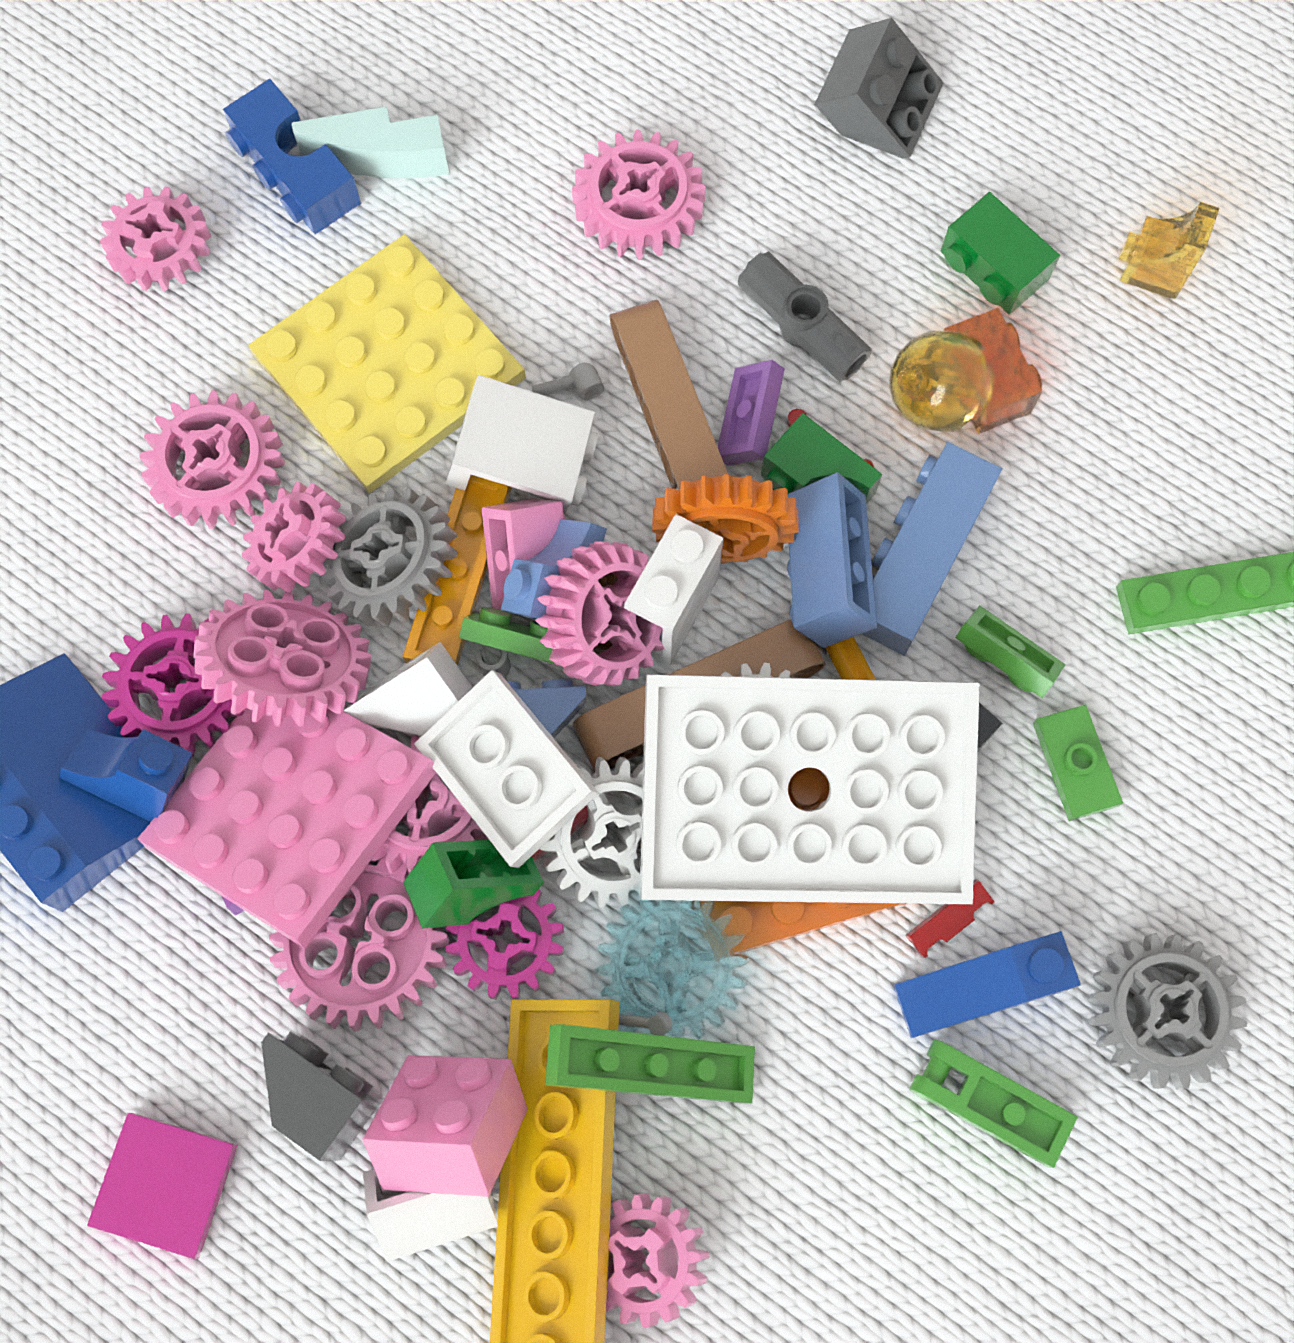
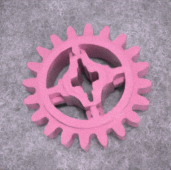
[572,130,706,259]
[139,390,285,529]
[371,735,489,874]

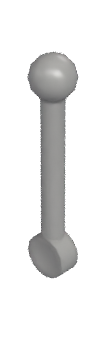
[619,1011,673,1036]

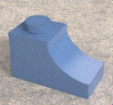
[501,519,607,620]

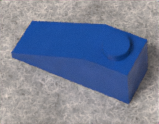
[893,931,1081,1039]

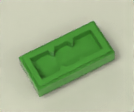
[1033,704,1123,821]

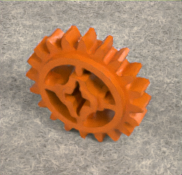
[652,474,799,563]

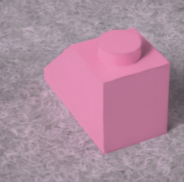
[482,498,566,612]

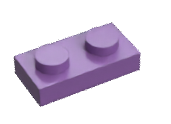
[717,360,785,466]

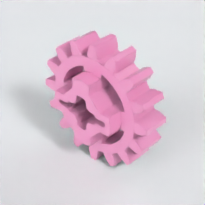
[100,186,211,291]
[241,482,346,593]
[606,1193,710,1328]

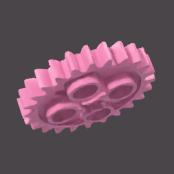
[194,590,371,726]
[269,855,450,1031]

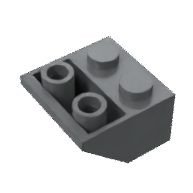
[814,18,944,159]
[261,1031,380,1161]

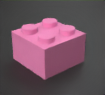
[363,1055,528,1197]

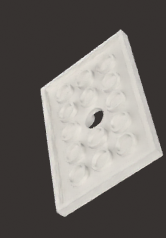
[640,674,980,904]

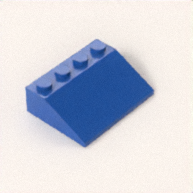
[0,653,150,912]

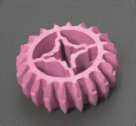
[535,541,665,686]

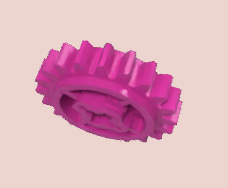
[101,614,244,757]

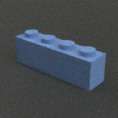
[862,441,1003,656]

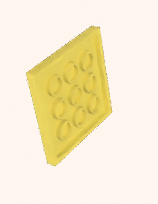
[248,234,526,494]

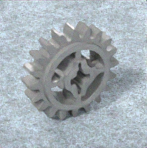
[321,487,458,627]
[1087,933,1248,1090]

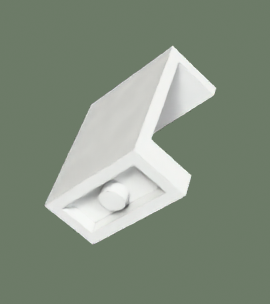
[445,375,598,516]
[624,514,724,666]

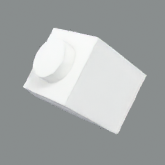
[344,642,473,736]

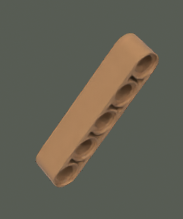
[609,299,728,490]
[572,619,826,772]

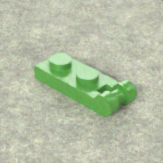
[909,1039,1078,1168]

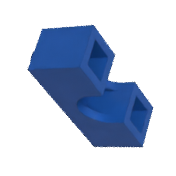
[223,78,361,235]

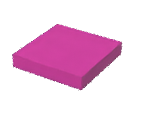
[87,1112,238,1259]

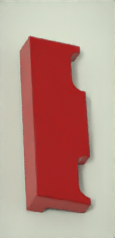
[905,880,994,958]

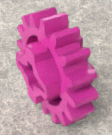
[445,889,564,1000]

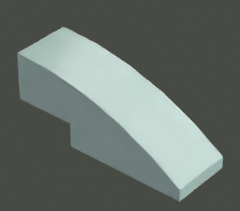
[292,106,449,178]

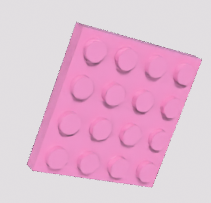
[137,708,436,948]

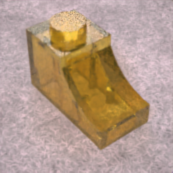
[1118,202,1220,300]

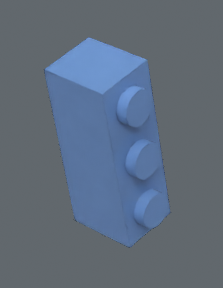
[787,472,877,648]

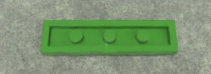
[1116,552,1294,635]
[545,1024,755,1103]

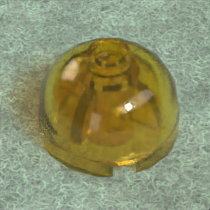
[889,330,994,432]

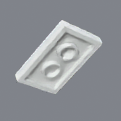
[414,670,599,868]

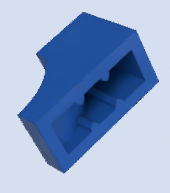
[59,727,193,822]

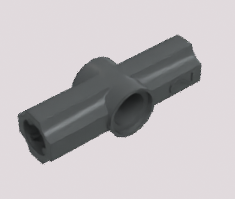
[738,251,872,382]

